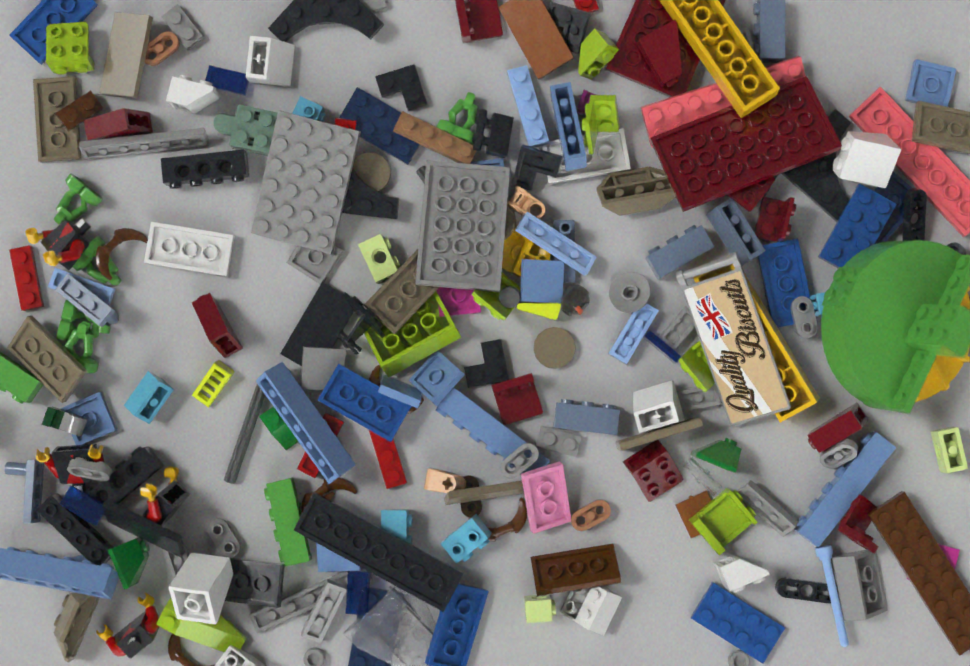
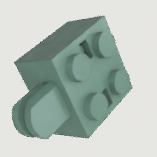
[214,104,278,156]

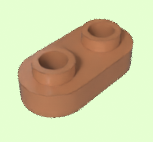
[145,31,180,66]
[571,499,611,531]

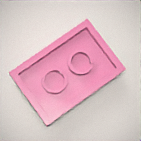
[521,461,571,534]

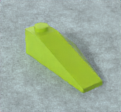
[156,598,247,653]

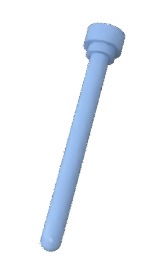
[815,545,849,647]

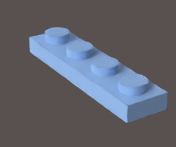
[507,65,549,148]
[515,211,597,276]

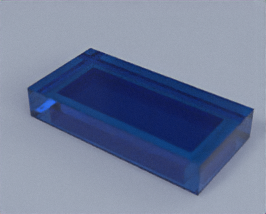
[205,65,249,96]
[643,331,681,364]
[59,485,105,526]
[345,571,370,615]

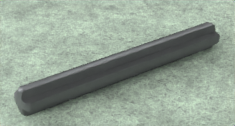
[224,384,265,484]

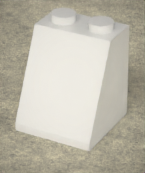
[833,131,901,188]
[169,553,233,624]

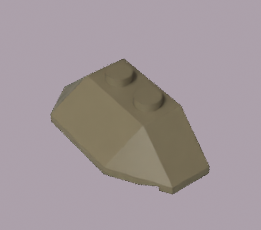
[596,167,676,216]
[54,592,100,662]

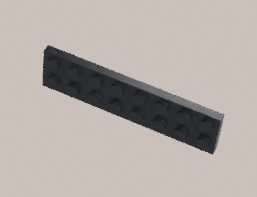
[294,492,464,612]

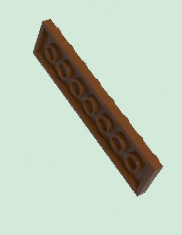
[867,491,970,656]

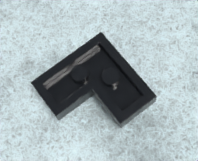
[548,2,591,54]
[375,64,427,111]
[512,144,563,191]
[464,339,509,388]

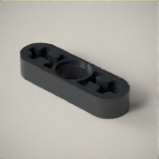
[902,188,927,241]
[775,578,838,604]

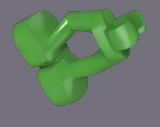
[437,92,478,145]
[54,173,103,224]
[73,236,122,286]
[57,300,111,341]
[64,321,99,373]

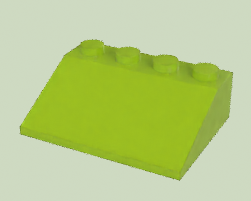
[357,291,462,378]

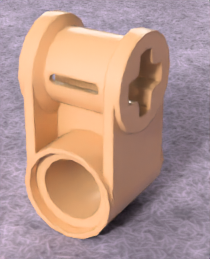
[507,186,545,220]
[424,468,466,493]

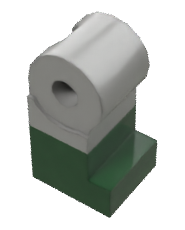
[41,407,87,436]

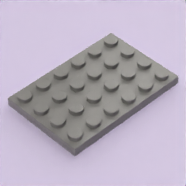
[251,111,361,254]
[415,160,510,292]

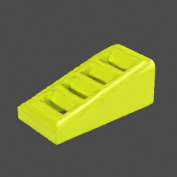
[517,303,561,320]
[192,360,235,408]

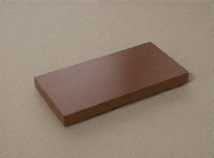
[498,0,575,80]

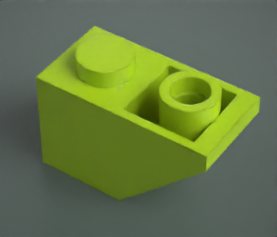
[578,28,619,80]

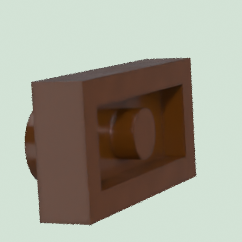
[55,90,103,131]

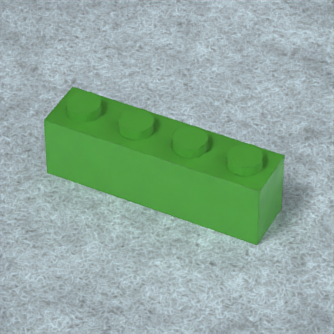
[0,351,43,404]
[264,477,312,567]

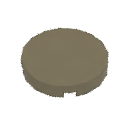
[353,152,391,192]
[533,327,575,369]

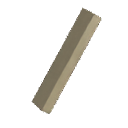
[444,480,524,505]

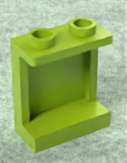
[689,488,758,556]

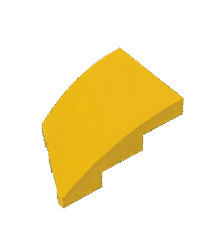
[502,228,551,278]

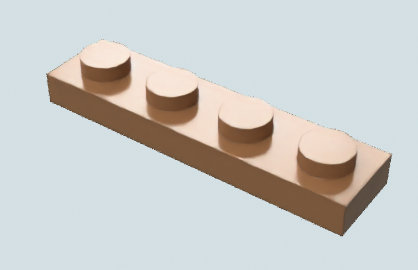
[393,111,476,164]

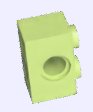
[358,234,401,284]
[930,427,968,473]
[524,594,556,623]

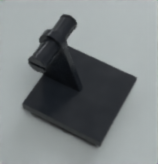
[337,292,385,355]

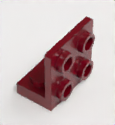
[455,0,503,43]
[728,177,775,212]
[754,197,796,243]
[491,373,543,425]
[622,440,683,502]
[837,494,879,554]

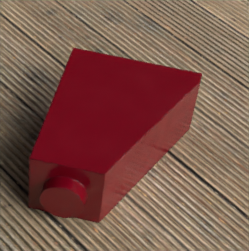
[637,20,682,88]
[84,108,153,141]
[192,293,243,358]
[808,402,868,453]

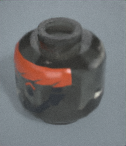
[560,284,590,316]

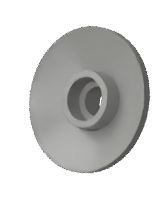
[609,272,651,313]

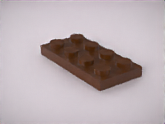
[530,543,621,596]

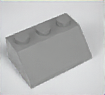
[832,550,888,621]

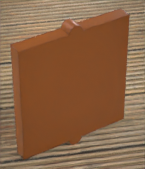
[675,490,712,538]

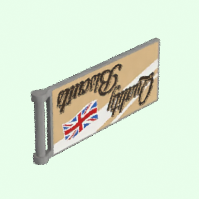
[676,252,791,426]

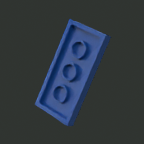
[9,0,98,65]
[818,184,896,269]
[758,238,810,328]
[318,363,412,442]
[690,582,785,664]
[425,583,489,666]

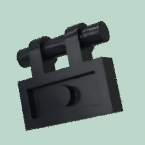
[472,109,514,158]

